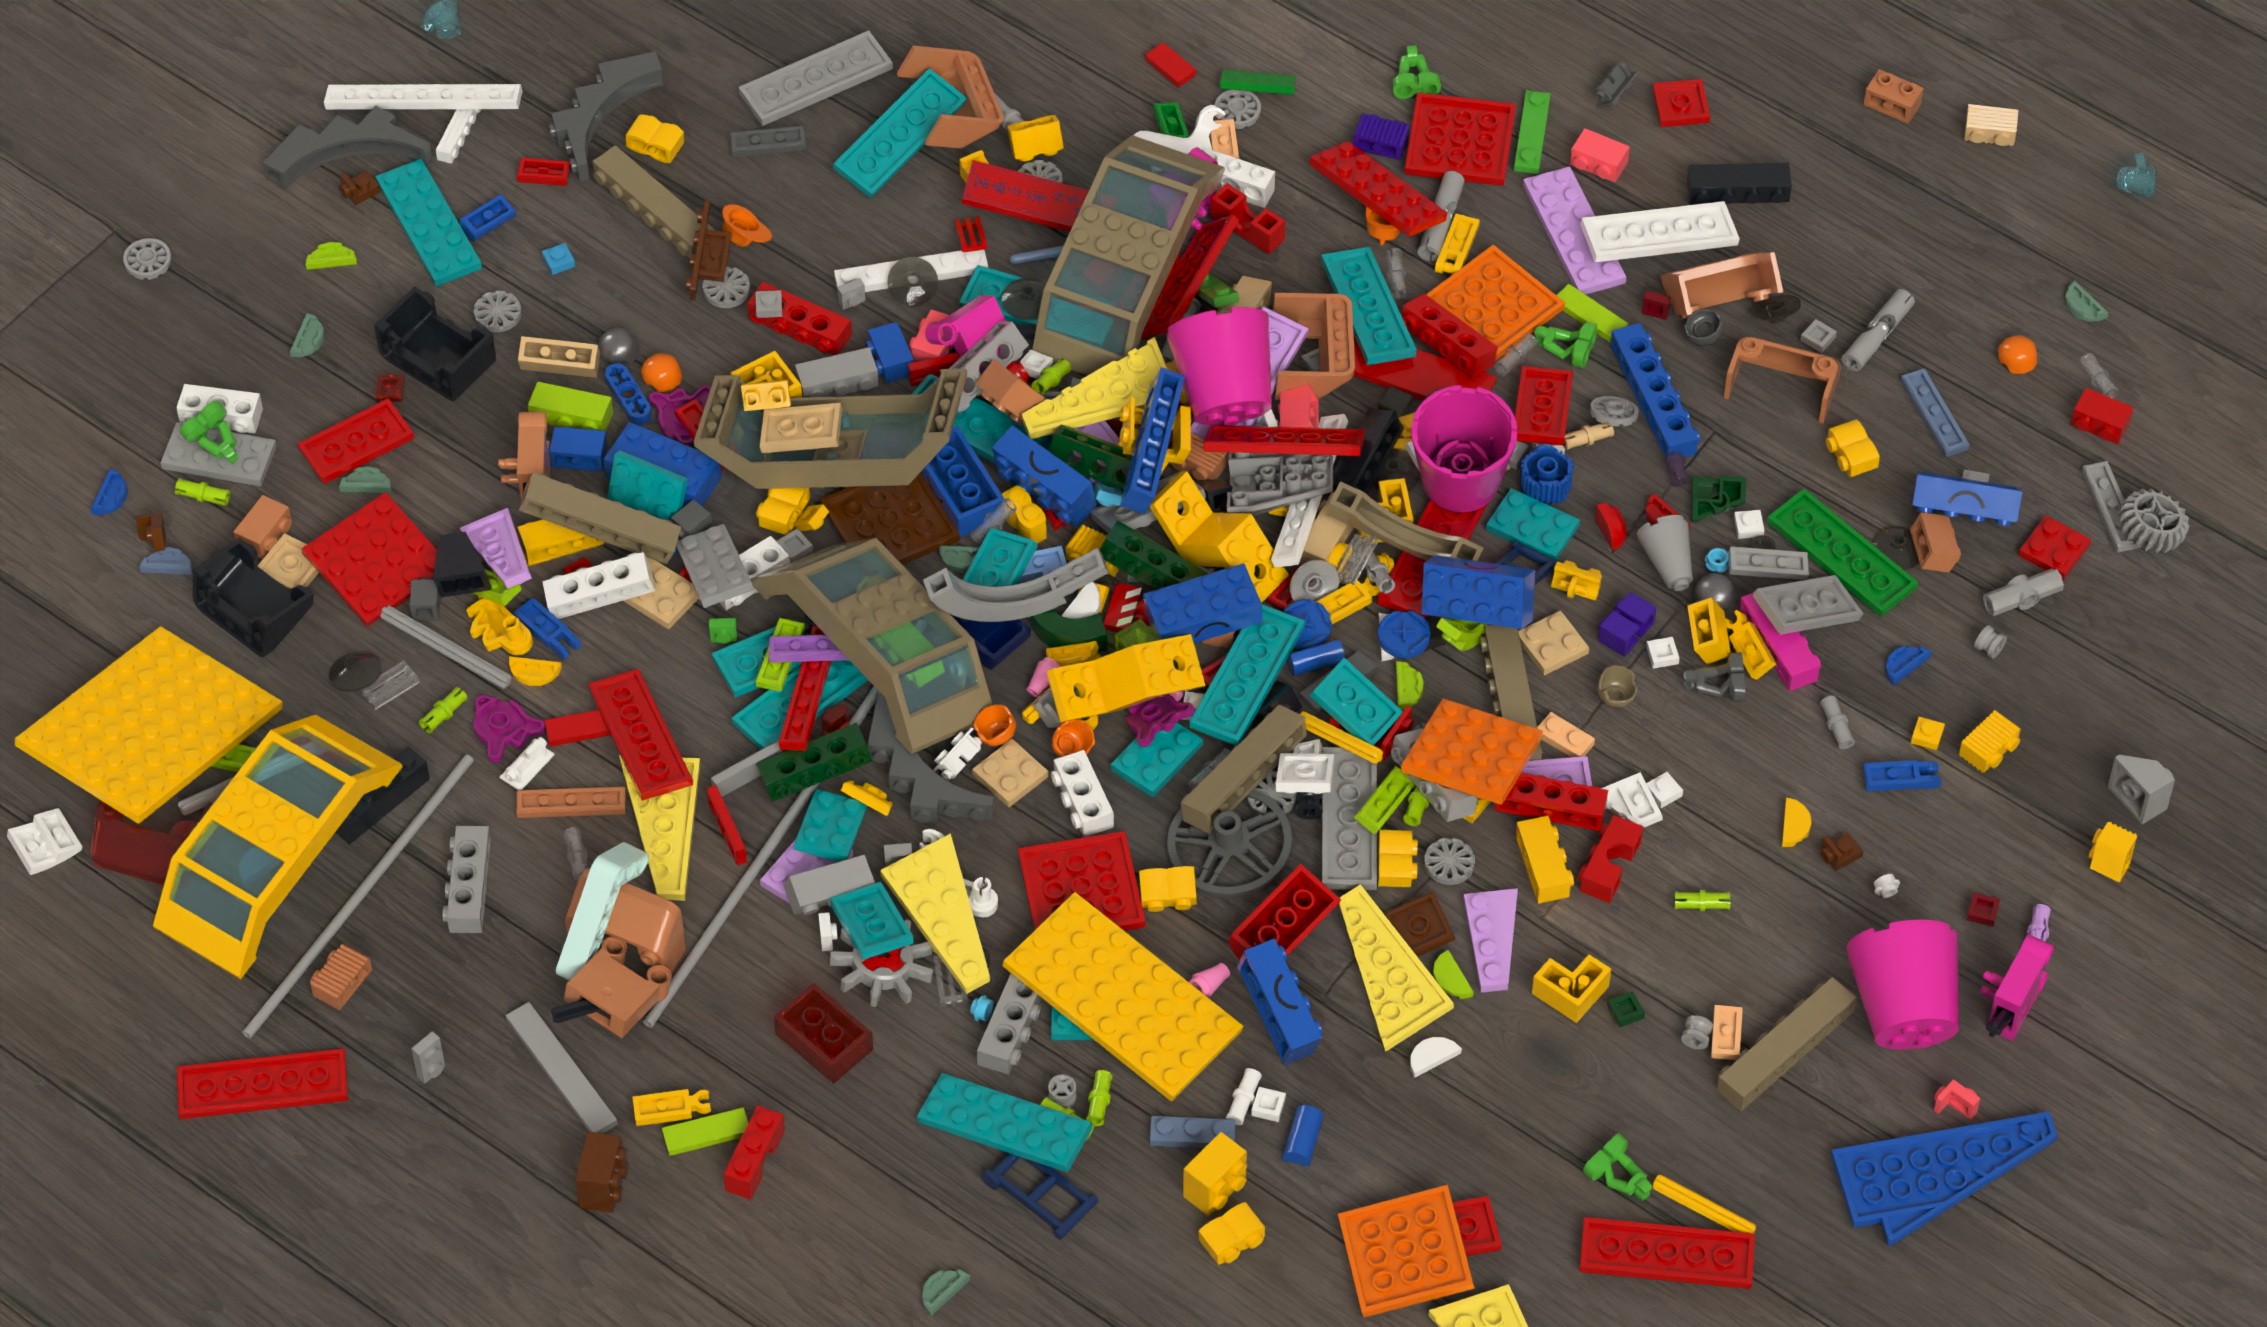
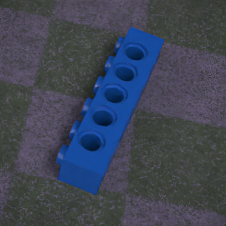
[1610,323,1700,462]
[1120,367,1185,514]

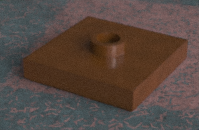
[1384,891,1456,957]

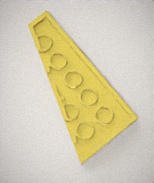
[1339,884,1454,1052]

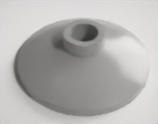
[1290,560,1339,602]

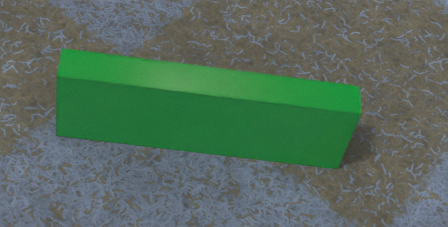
[1220,70,1296,95]

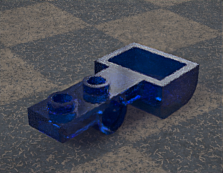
[950,614,1031,669]

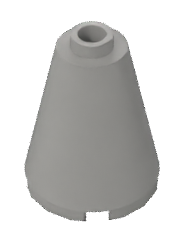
[1637,515,1693,591]

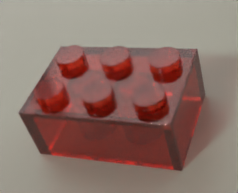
[774,983,874,1084]

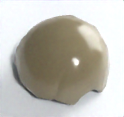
[1597,665,1638,708]

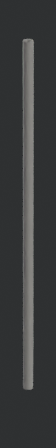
[242,754,474,1039]

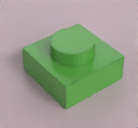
[709,618,737,644]

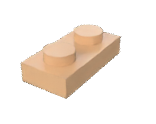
[1210,119,1239,159]
[1537,712,1595,757]
[1711,1005,1743,1060]

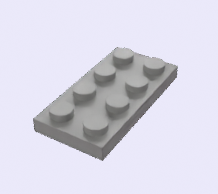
[161,422,277,487]
[1090,471,1206,534]
[676,524,754,608]
[1752,575,1863,635]

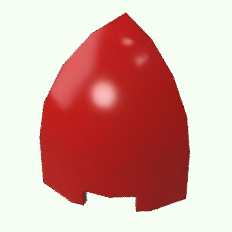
[1595,503,1628,551]

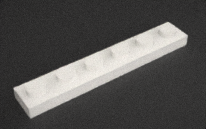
[834,250,988,292]

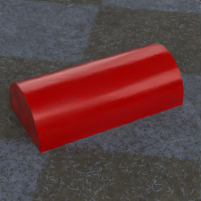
[1229,864,1341,961]

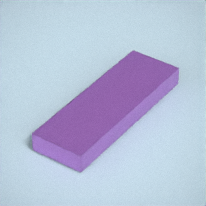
[769,635,849,663]

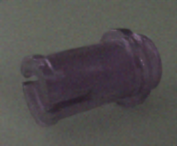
[1665,452,1688,487]

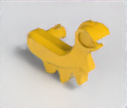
[466,595,533,655]

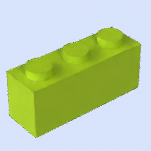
[528,382,613,431]

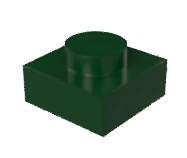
[1607,991,1645,1028]

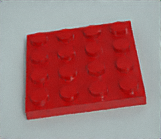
[1405,92,1516,186]
[302,492,438,627]
[1018,831,1146,931]

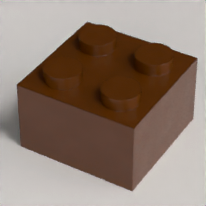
[575,1131,629,1213]

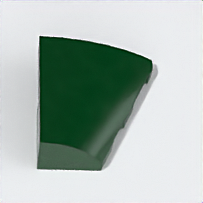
[1691,475,1746,522]

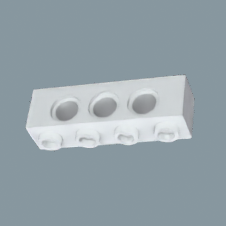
[542,552,656,619]

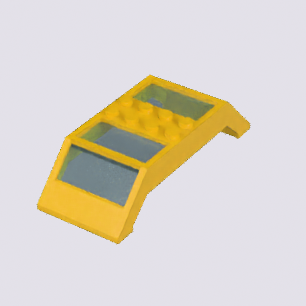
[153,714,403,980]

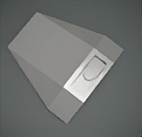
[1227,452,1333,516]

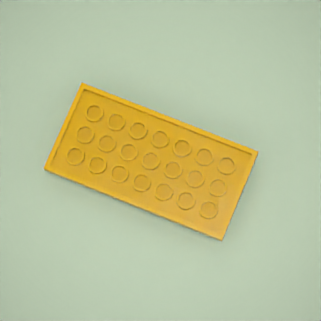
[1003,892,1243,1102]

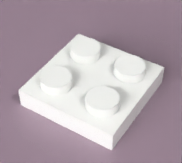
[1276,753,1334,794]

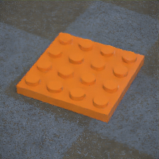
[1426,245,1565,361]
[1401,698,1543,805]
[1338,1185,1475,1318]

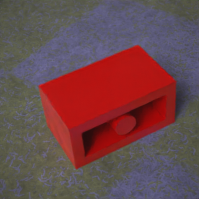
[2071,388,2134,444]

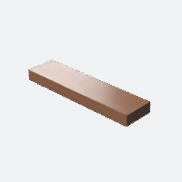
[516,787,626,818]

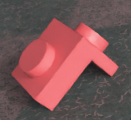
[1934,1079,1981,1120]

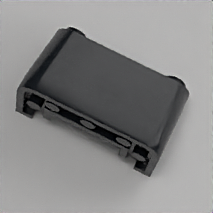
[193,538,314,657]

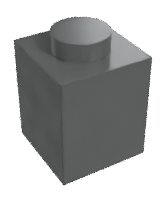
[671,499,713,540]
[410,579,441,621]

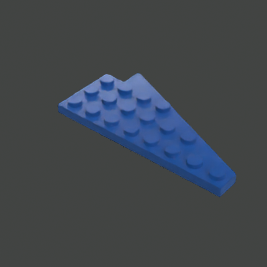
[1831,1111,2057,1246]

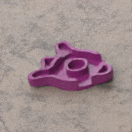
[649,385,711,447]
[1126,694,1195,747]
[473,695,546,763]

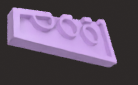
[460,508,532,589]
[1463,888,1518,993]

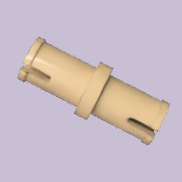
[1564,422,1614,451]

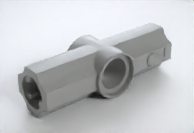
[1982,568,2064,616]

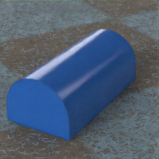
[460,194,516,242]
[1286,640,1345,676]
[1282,1105,1324,1167]

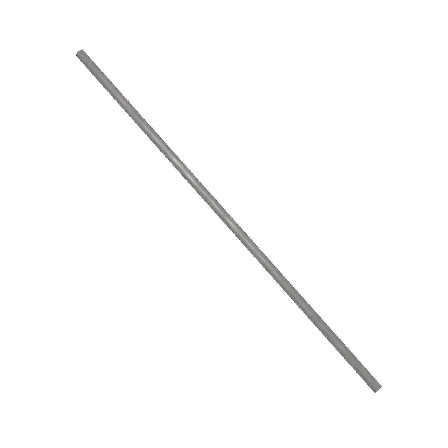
[643,621,927,1028]

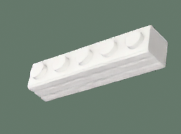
[436,109,481,164]

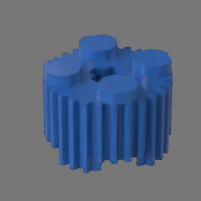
[1520,444,1574,505]

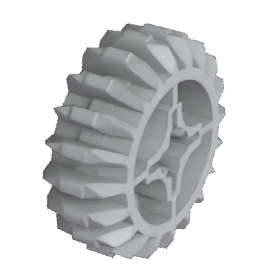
[2118,488,2189,554]

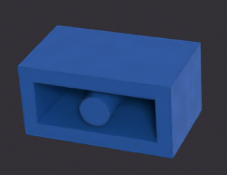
[865,322,914,384]
[549,427,608,472]

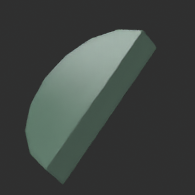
[2065,280,2109,322]
[290,313,325,357]
[339,466,392,493]
[939,546,980,573]
[922,1269,971,1317]

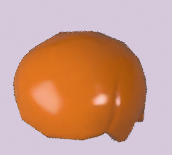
[1998,335,2037,374]
[641,353,683,393]
[973,704,1016,747]
[1051,719,1095,758]

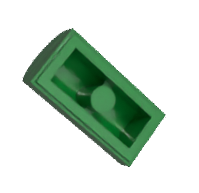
[1153,102,1189,138]

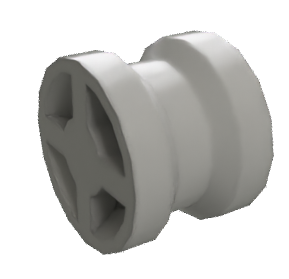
[1974,625,2007,659]
[1681,1016,1713,1050]
[1048,1074,1076,1109]

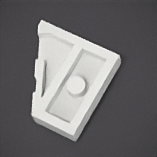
[1601,772,1663,828]

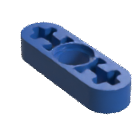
[605,363,652,425]

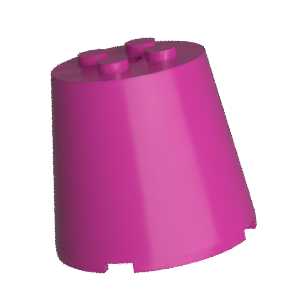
[1166,307,1272,426]
[1411,385,1517,512]
[1846,920,1959,1050]

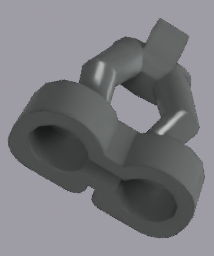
[1683,652,1746,702]

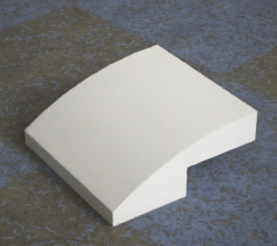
[7,808,82,875]

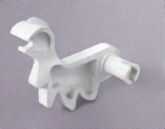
[1134,105,1225,174]
[919,829,998,917]

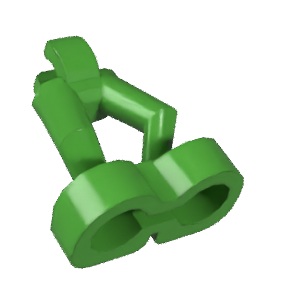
[1392,45,1441,99]
[1534,322,1597,369]
[180,401,239,464]
[1583,1133,1652,1201]

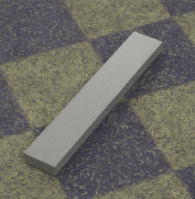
[505,1002,618,1133]

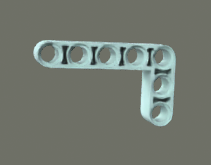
[556,842,649,981]

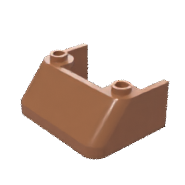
[897,46,1004,148]
[1660,252,1783,319]
[1273,293,1355,400]
[1724,337,1841,424]
[565,868,686,973]

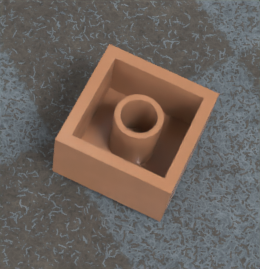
[975,359,1046,425]

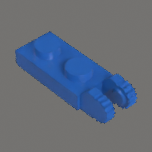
[513,598,581,660]
[1863,760,1941,792]

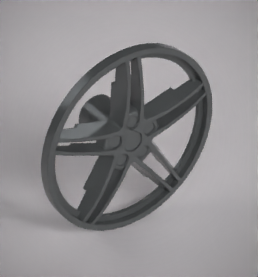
[1167,790,1292,897]

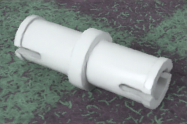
[1226,1068,1262,1125]

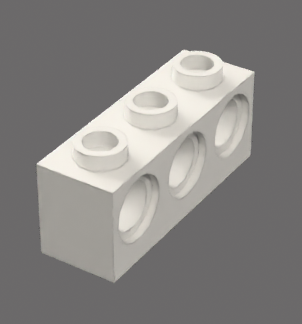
[1204,148,1275,208]
[177,384,263,433]
[719,536,790,610]
[1051,750,1114,838]

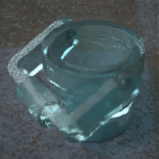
[422,0,461,39]
[2117,152,2157,198]

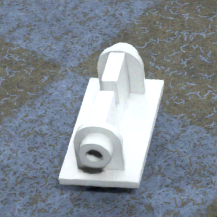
[933,728,982,781]
[499,737,555,790]

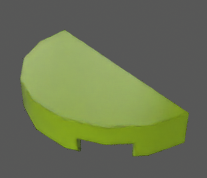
[306,242,357,270]
[1396,661,1424,709]
[1433,950,1474,999]

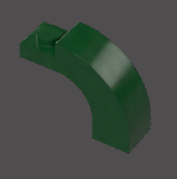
[1030,609,1108,652]

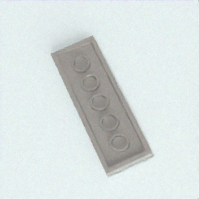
[739,30,893,126]
[1322,747,1377,890]

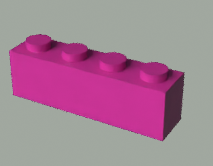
[1739,593,1821,692]

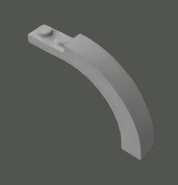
[923,548,1109,622]

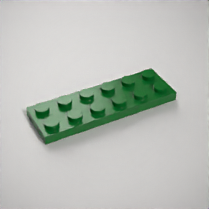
[1767,489,1919,617]

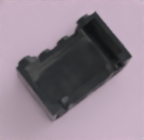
[374,286,496,401]

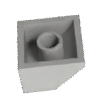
[2108,755,2175,824]

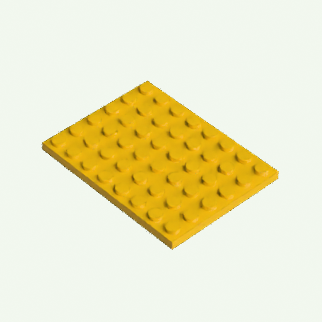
[15,626,283,824]

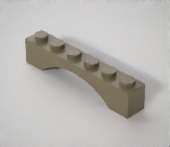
[1327,481,1484,562]

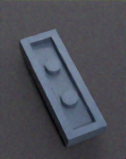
[1150,1116,1236,1148]

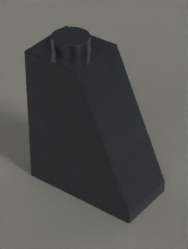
[433,531,492,598]

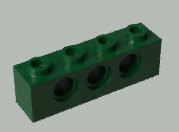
[1049,424,1132,490]
[1100,520,1208,590]
[757,723,873,802]

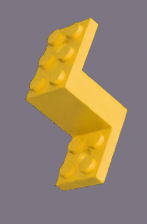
[1149,471,1289,603]
[1046,634,1206,723]

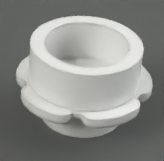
[1874,874,1900,898]

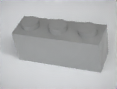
[795,347,879,398]
[783,855,875,915]

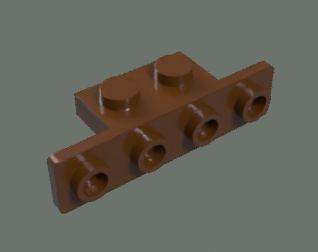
[686,200,732,301]

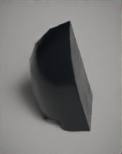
[1195,480,1232,513]
[1258,681,1302,718]

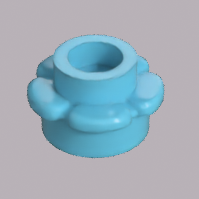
[1705,548,1729,573]
[970,995,994,1022]

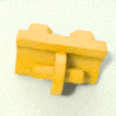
[741,380,791,411]
[1551,560,1602,601]

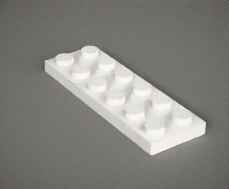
[1580,201,1740,262]

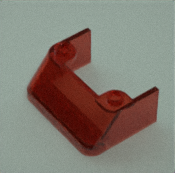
[90,800,220,889]

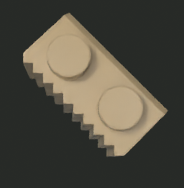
[1964,104,2018,146]

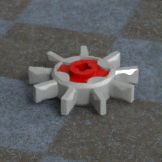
[830,919,933,1007]

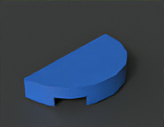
[91,469,128,515]
[1885,645,1932,686]

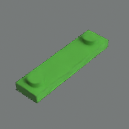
[1514,90,1551,174]
[1196,274,1240,308]

